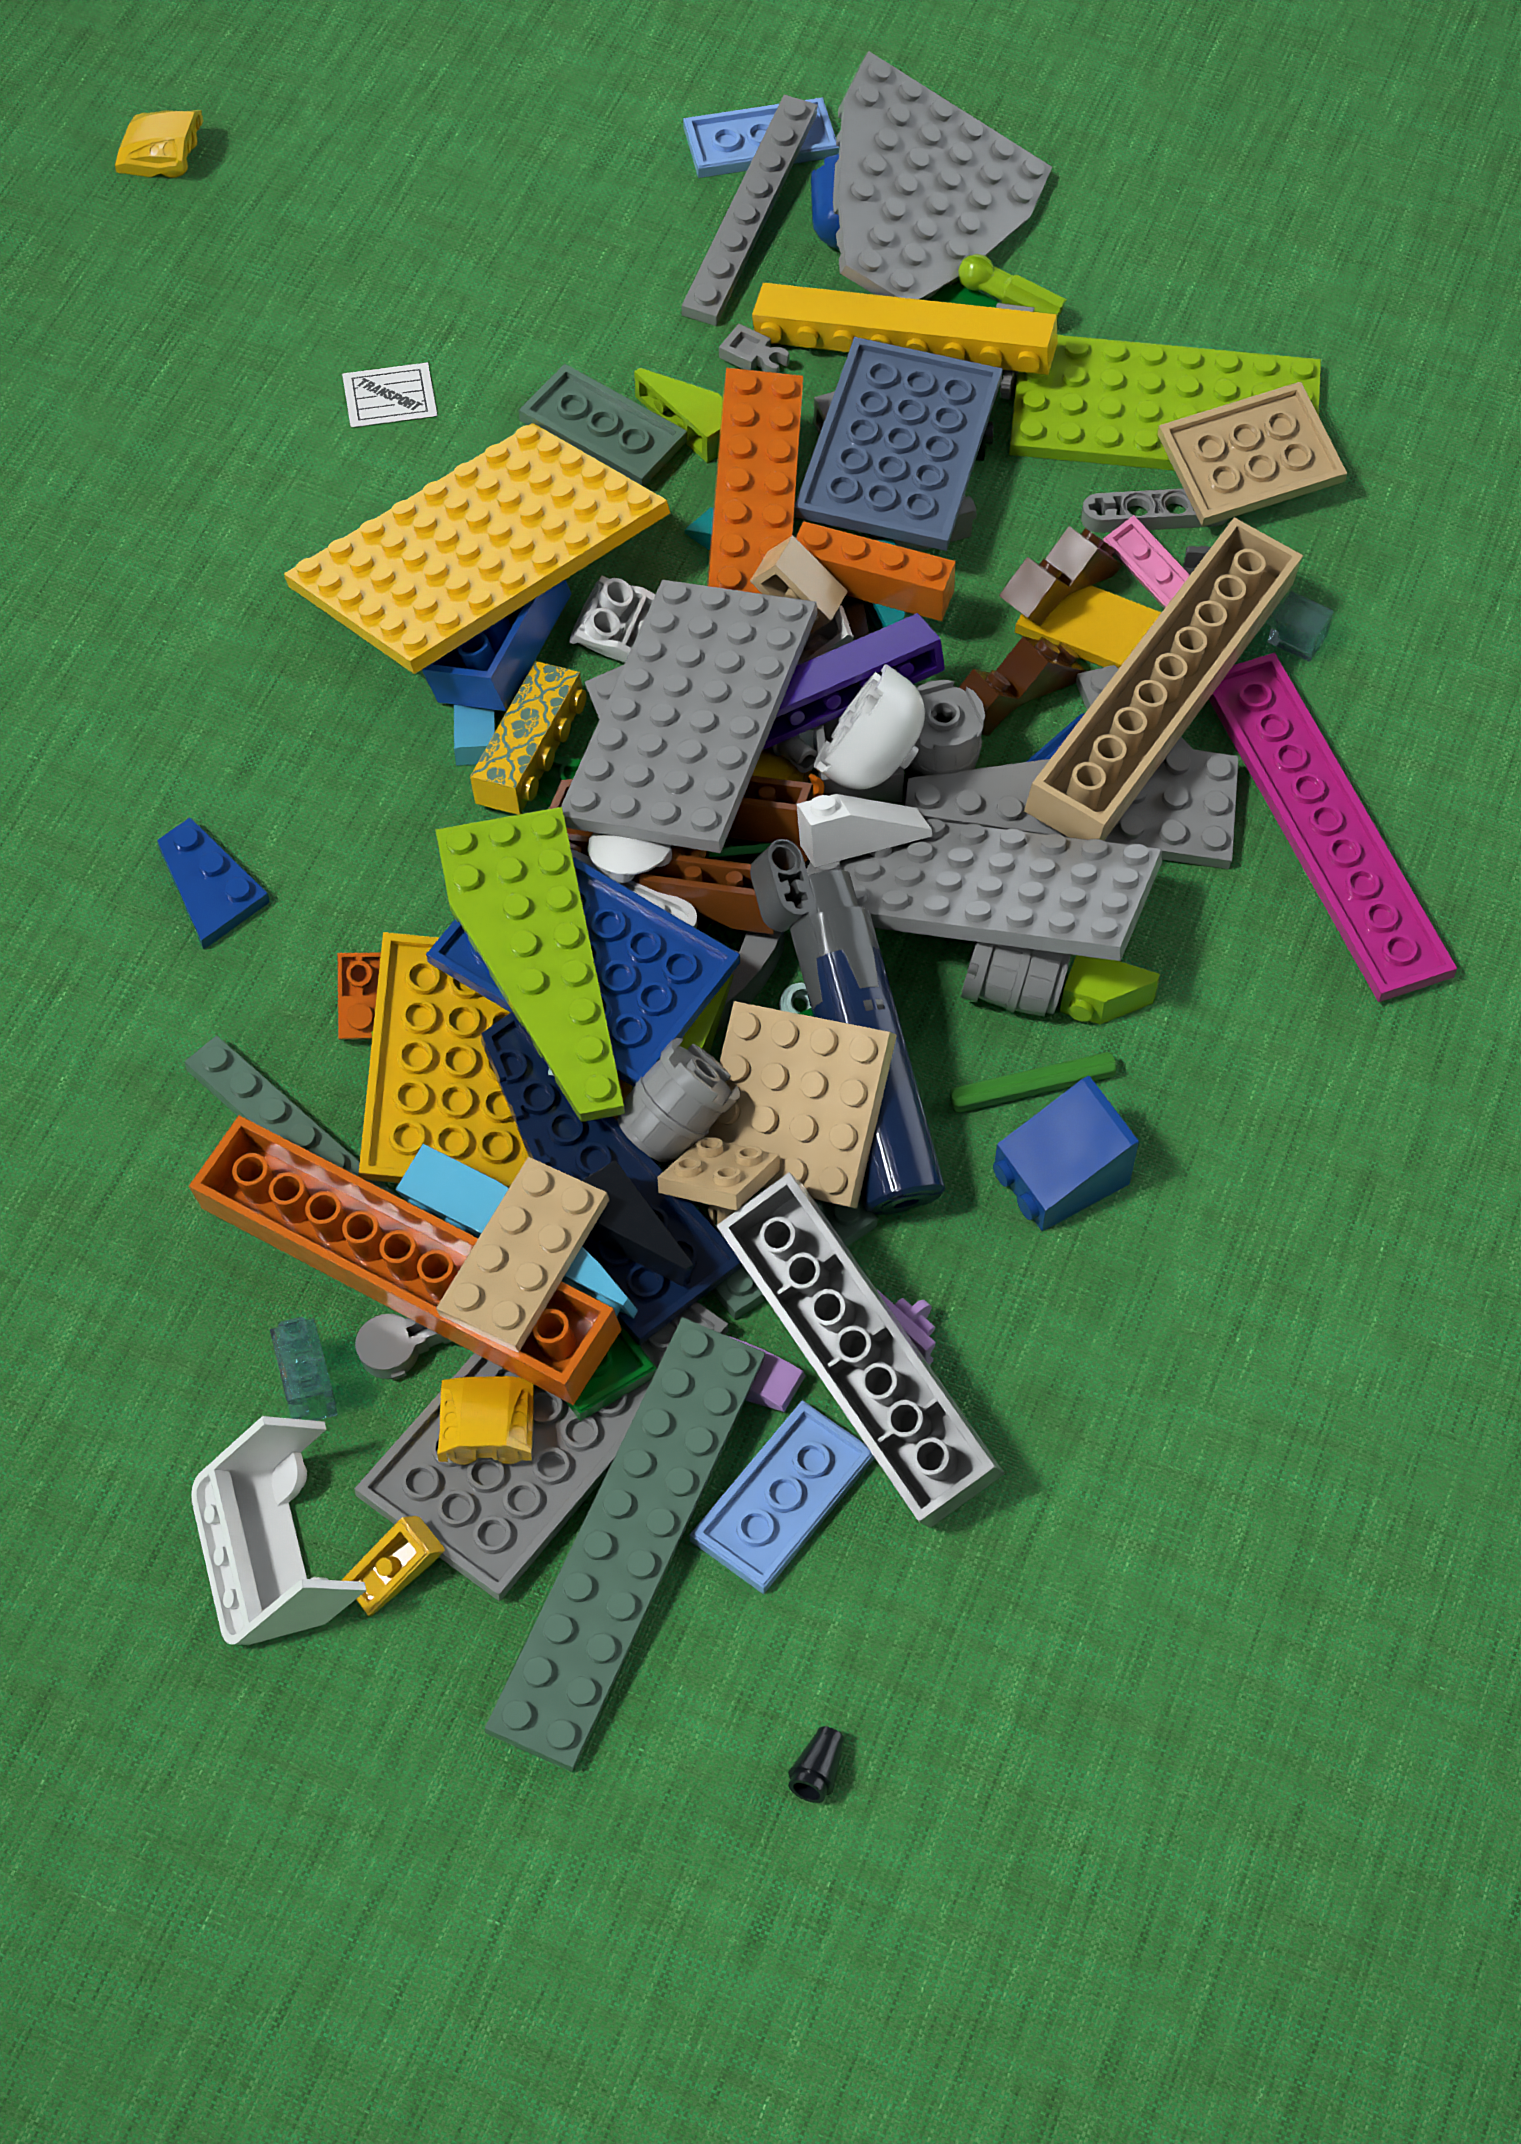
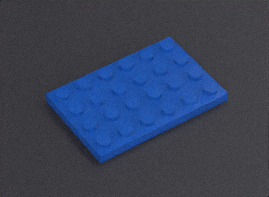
[426,856,740,1087]

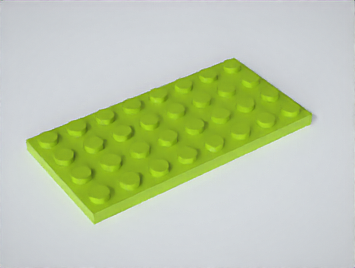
[1009,335,1321,471]

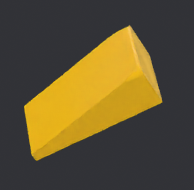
[341,1516,445,1616]

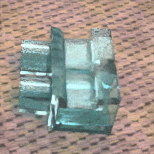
[270,1317,338,1421]

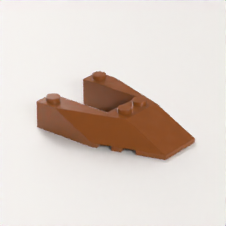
[549,776,814,934]

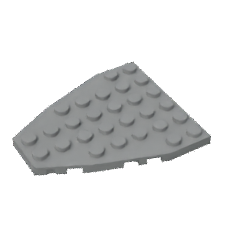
[833,51,1052,300]

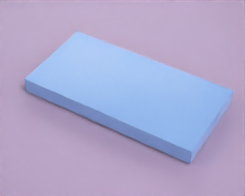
[683,97,839,178]
[690,1400,875,1595]

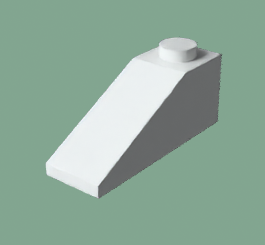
[797,794,932,867]

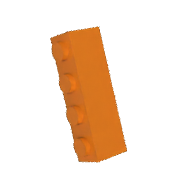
[796,521,956,621]

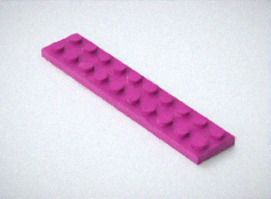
[1209,653,1457,1002]

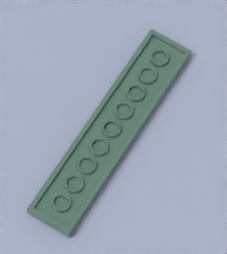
[485,1317,766,1772]

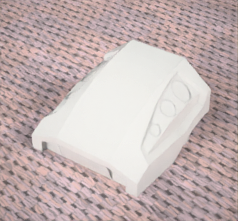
[570,576,655,662]

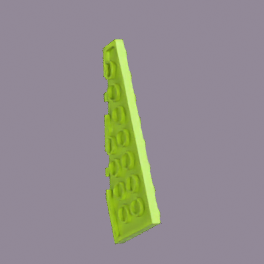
[435,807,625,1122]

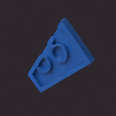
[157,817,269,950]

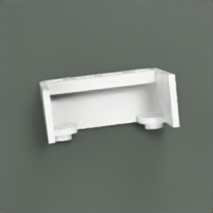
[191,1416,366,1645]

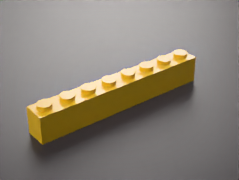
[752,283,1058,375]

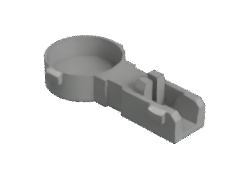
[355,1314,452,1381]

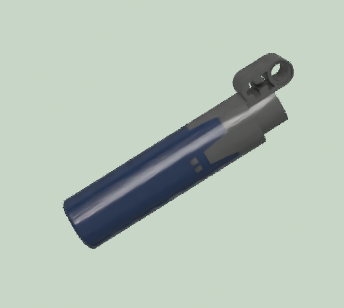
[750,839,946,1215]

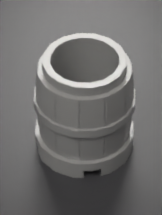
[904,680,985,778]
[960,942,1071,1017]
[617,1038,740,1163]

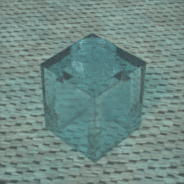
[1267,591,1334,662]

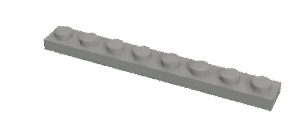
[682,95,818,326]

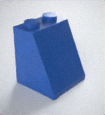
[993,1076,1139,1231]

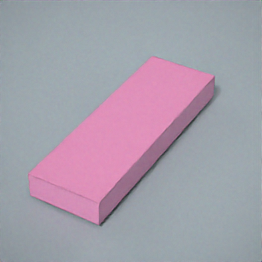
[1103,515,1190,609]

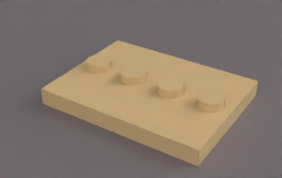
[1157,382,1347,527]

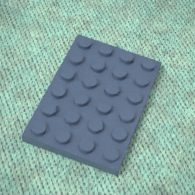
[794,337,1003,551]

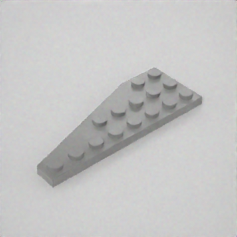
[904,747,1239,869]

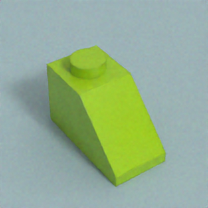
[1060,955,1160,1024]

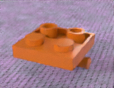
[337,952,381,1040]

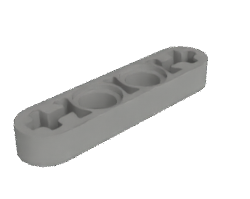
[1081,489,1228,533]

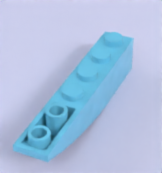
[396,1144,638,1318]

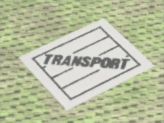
[342,362,437,427]

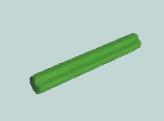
[950,1052,1117,1113]

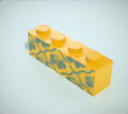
[470,661,586,815]

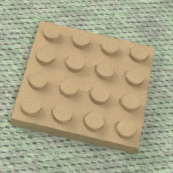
[704,1001,897,1209]

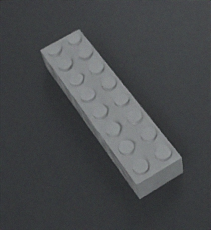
[716,1172,1005,1528]

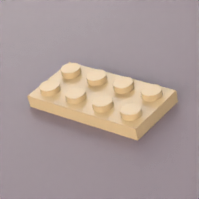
[436,1157,609,1353]

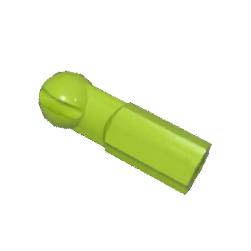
[958,254,1067,320]

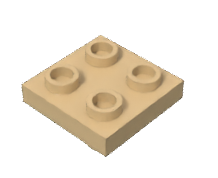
[657,1137,780,1226]

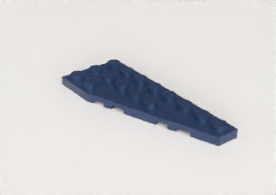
[481,1012,743,1346]

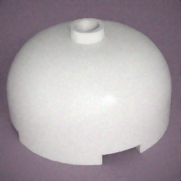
[814,664,925,790]

